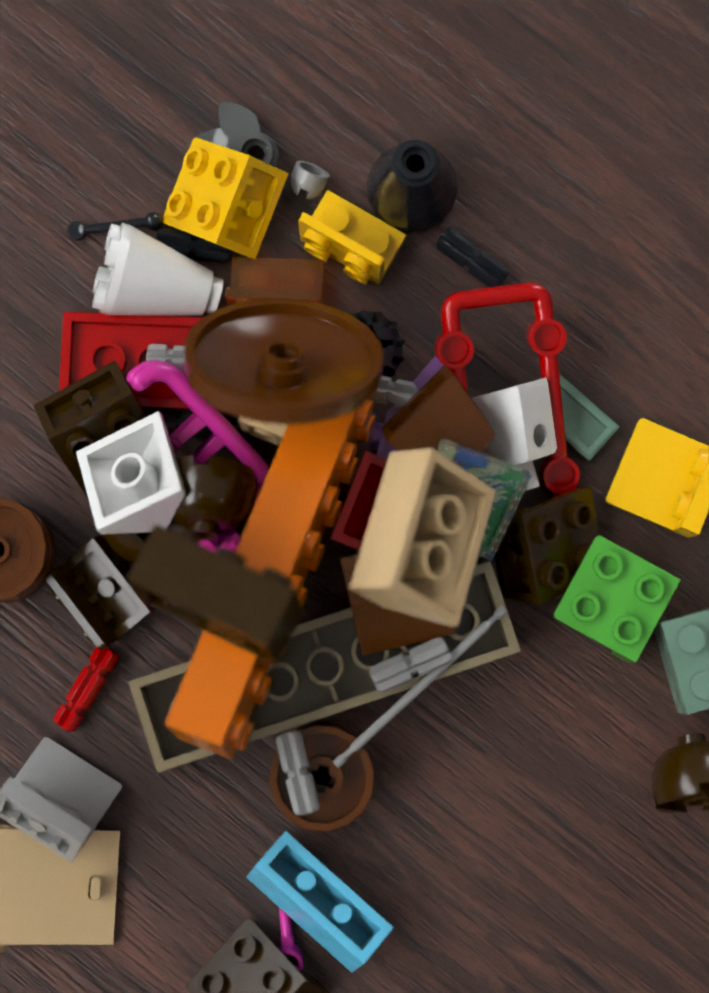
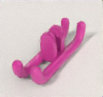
[126,360,270,513]

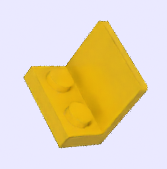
[162,137,289,259]
[298,190,406,285]
[605,418,709,538]

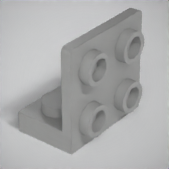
[0,737,122,863]

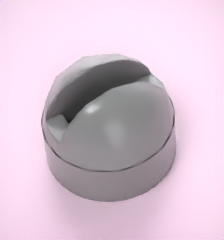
[290,161,330,200]

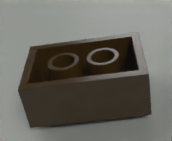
[127,524,304,665]

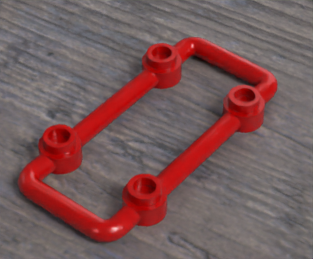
[434,282,580,498]

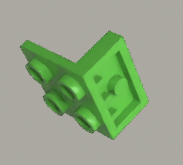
[553,536,681,663]

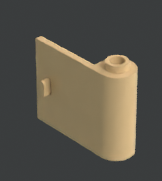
[0,824,120,953]

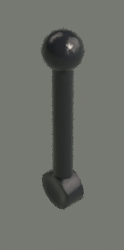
[67,212,162,241]

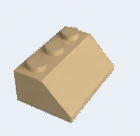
[349,448,496,627]

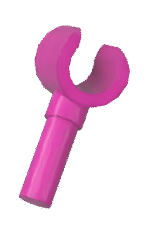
[279,908,303,971]

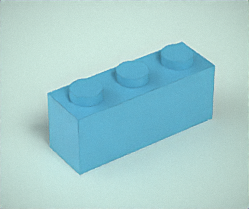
[246,831,394,973]

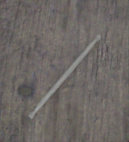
[332,605,508,768]

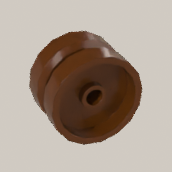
[0,498,56,603]
[269,723,374,831]

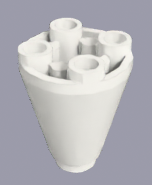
[92,223,223,316]

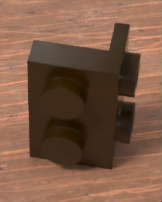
[44,534,157,650]

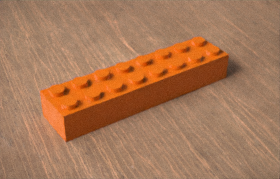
[165,399,376,760]

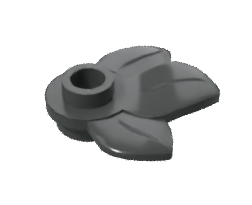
[189,102,279,167]

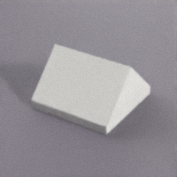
[76,411,186,534]

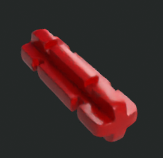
[53,647,119,732]

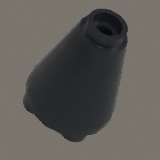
[367,140,458,233]

